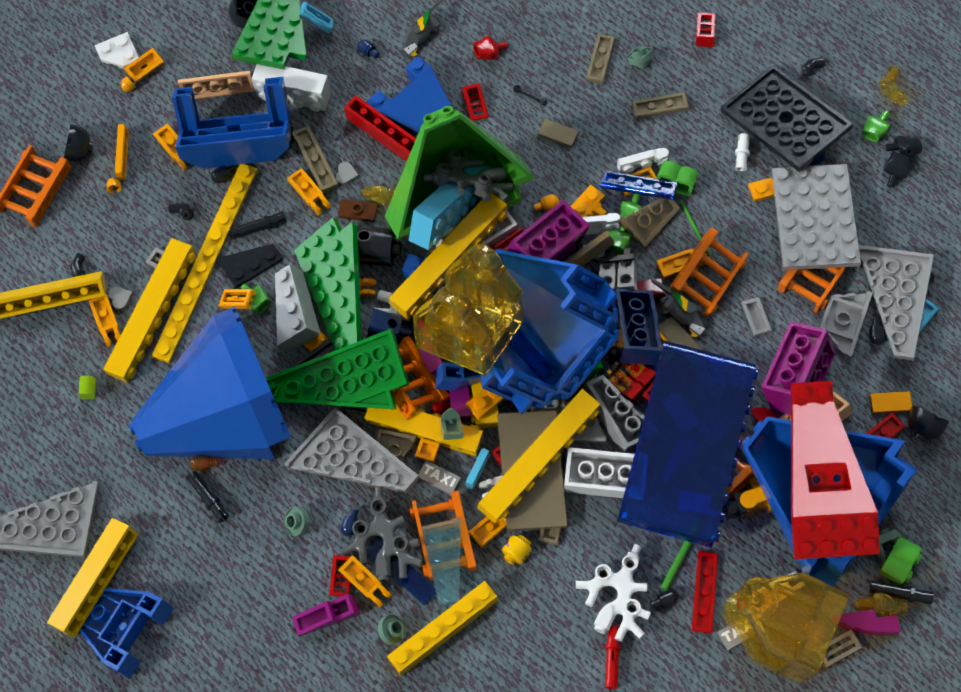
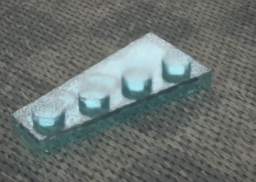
[422,517,461,606]

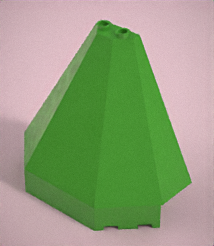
[385,106,535,247]

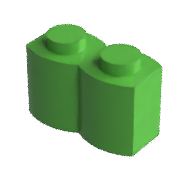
[655,161,699,196]
[879,536,922,585]

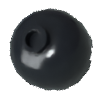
[228,0,257,29]
[64,124,93,161]
[907,405,949,441]

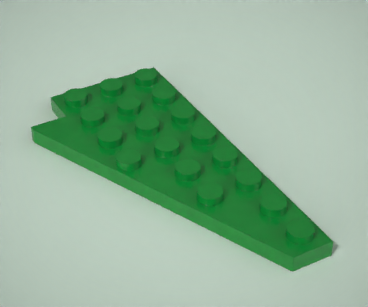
[231,0,307,70]
[266,329,409,410]

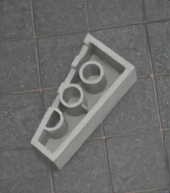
[275,265,320,351]
[584,375,660,453]

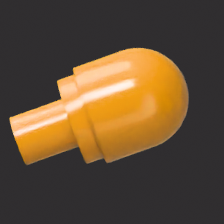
[533,194,559,212]

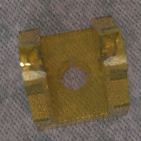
[413,244,523,376]
[723,572,850,683]

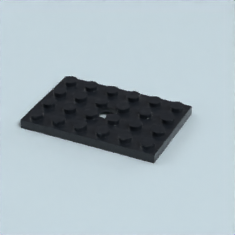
[721,65,853,172]

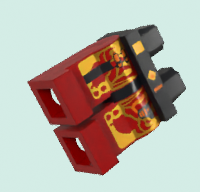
[599,347,657,404]

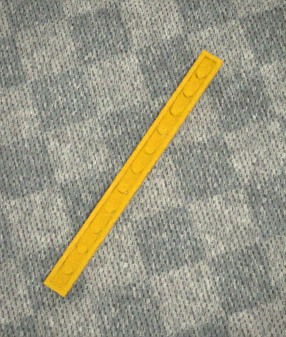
[152,164,258,364]

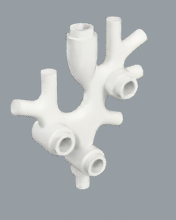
[576,544,651,642]

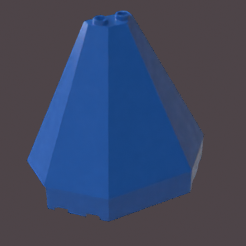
[474,249,619,414]
[128,307,291,460]
[741,417,918,593]

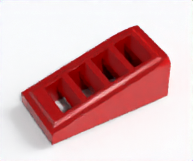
[696,13,716,47]
[462,83,489,121]
[329,555,351,597]

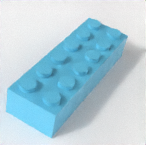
[409,158,490,250]

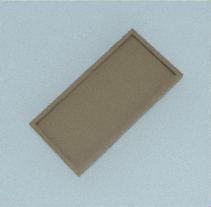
[497,411,567,531]

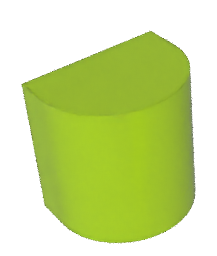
[79,376,97,400]

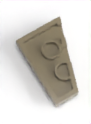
[618,195,680,247]
[366,429,417,490]

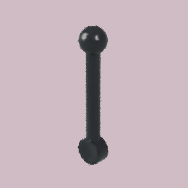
[513,85,547,106]

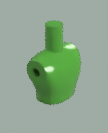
[862,111,891,142]
[619,192,642,219]
[606,224,632,255]
[241,284,271,315]

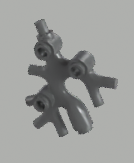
[421,148,513,202]
[342,487,423,581]

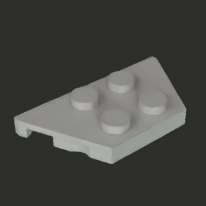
[819,291,873,359]

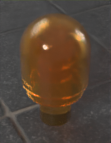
[190,455,218,471]

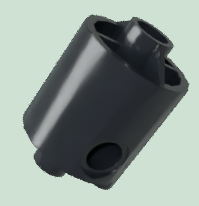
[357,226,402,266]

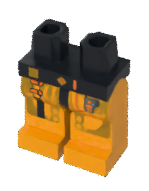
[722,487,773,521]

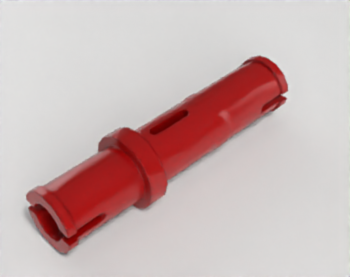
[605,625,621,690]

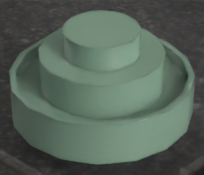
[627,46,654,68]
[284,507,309,536]
[378,614,406,645]

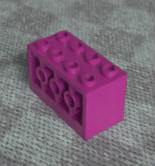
[507,199,590,262]
[761,321,836,415]

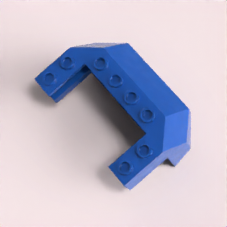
[172,77,291,168]

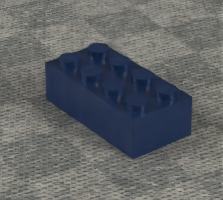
[614,288,662,365]

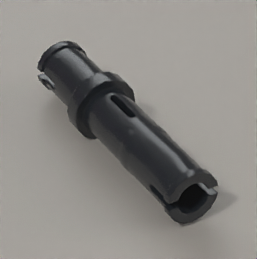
[230,211,287,239]
[186,471,229,523]
[869,580,934,605]

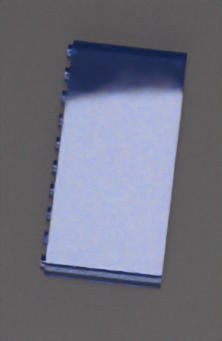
[617,340,759,548]

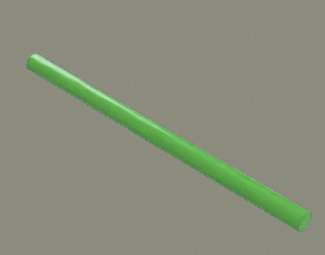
[679,200,711,256]

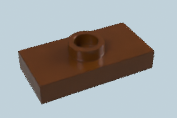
[338,199,378,222]

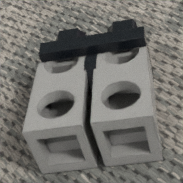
[599,248,638,291]

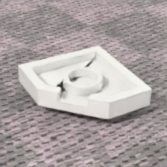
[95,32,139,69]

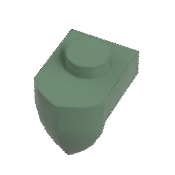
[440,408,464,440]
[876,528,899,561]

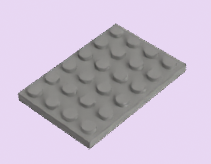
[771,164,861,270]

